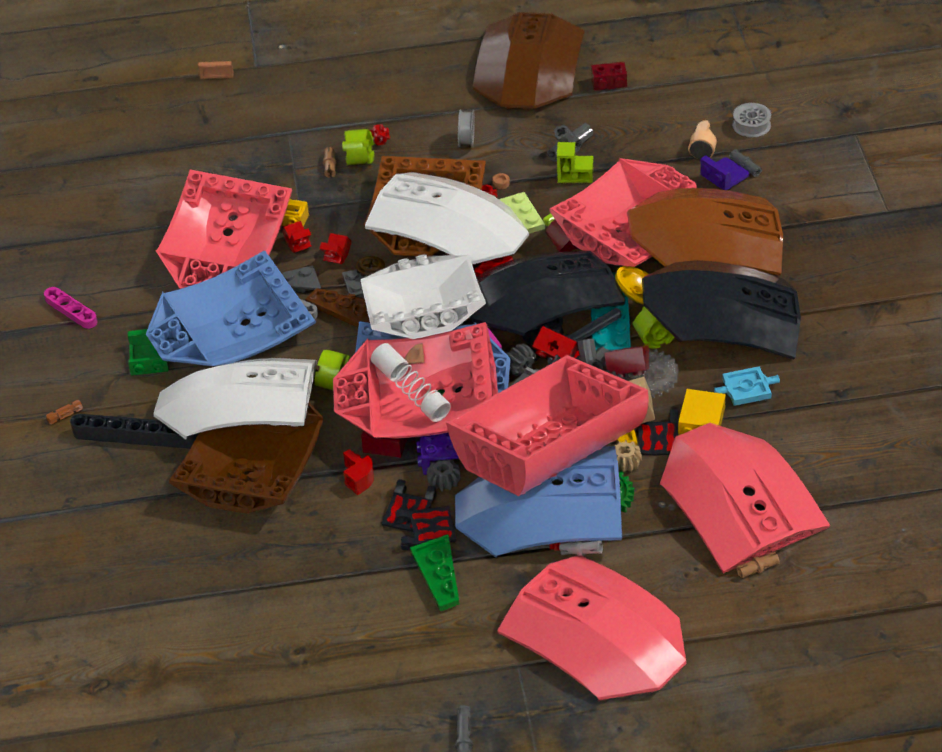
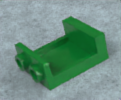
[128,329,169,376]

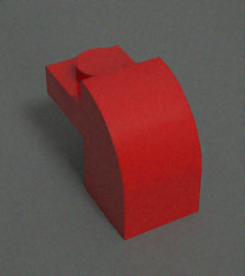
[282,221,312,253]
[320,233,352,264]
[343,449,374,495]

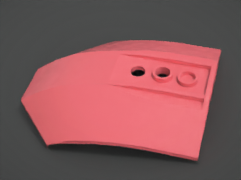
[550,158,697,267]
[155,170,292,289]
[333,322,498,439]
[660,423,830,574]
[497,555,687,701]

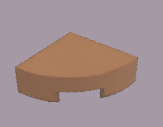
[405,343,425,365]

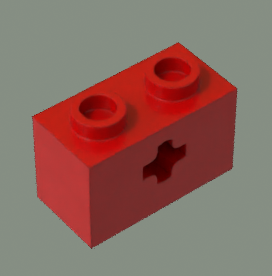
[532,326,578,360]

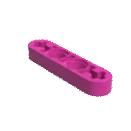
[44,287,98,329]

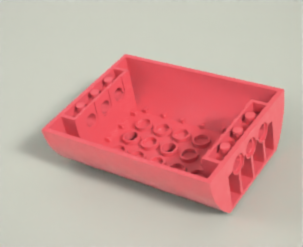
[446,355,648,496]

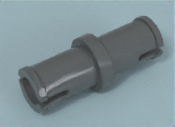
[729,149,762,177]

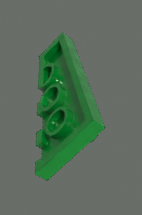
[410,534,460,612]

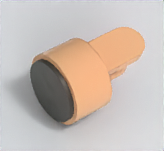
[688,120,717,159]

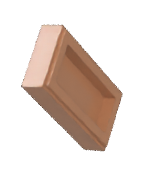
[198,61,234,79]

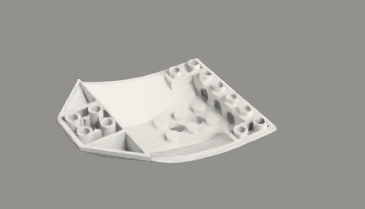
[365,172,529,264]
[360,254,486,339]
[154,358,317,439]

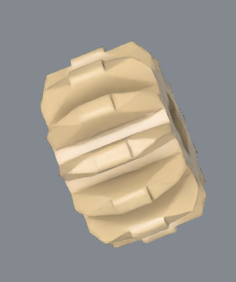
[611,440,642,472]

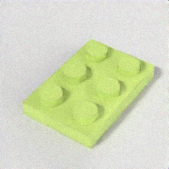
[499,192,545,234]

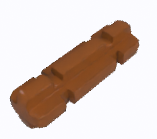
[46,400,83,424]

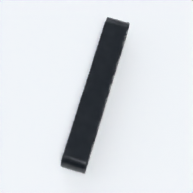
[70,414,199,449]

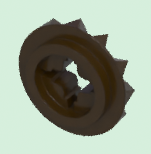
[356,256,385,277]

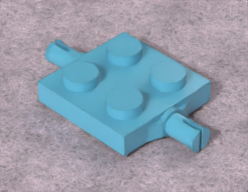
[714,366,780,406]

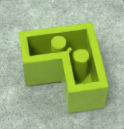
[557,142,593,183]

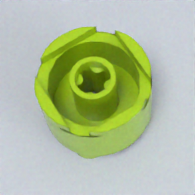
[342,129,374,165]
[633,307,675,349]
[315,350,351,390]

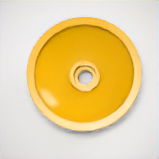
[615,266,649,305]

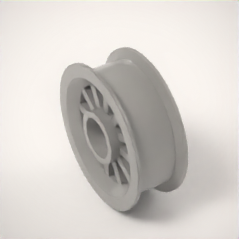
[733,103,771,137]
[458,109,475,148]

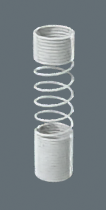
[371,343,451,422]

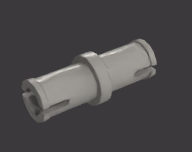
[559,540,603,556]

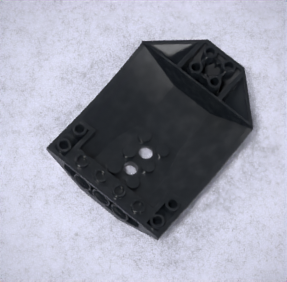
[469,251,626,336]
[642,260,801,360]

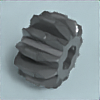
[507,344,536,377]
[427,460,461,491]

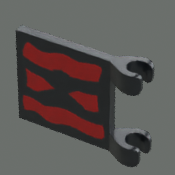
[639,409,678,455]
[382,479,437,532]
[395,506,456,550]

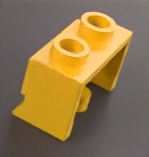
[281,199,309,227]

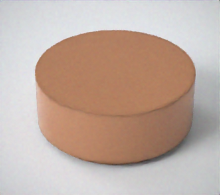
[492,173,510,189]

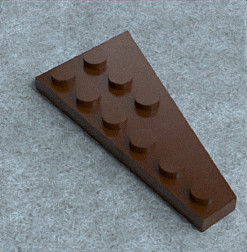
[305,288,370,328]

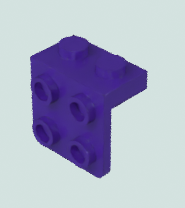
[700,156,749,190]
[417,433,459,475]

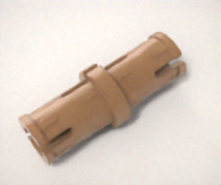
[323,147,336,177]
[736,552,780,579]

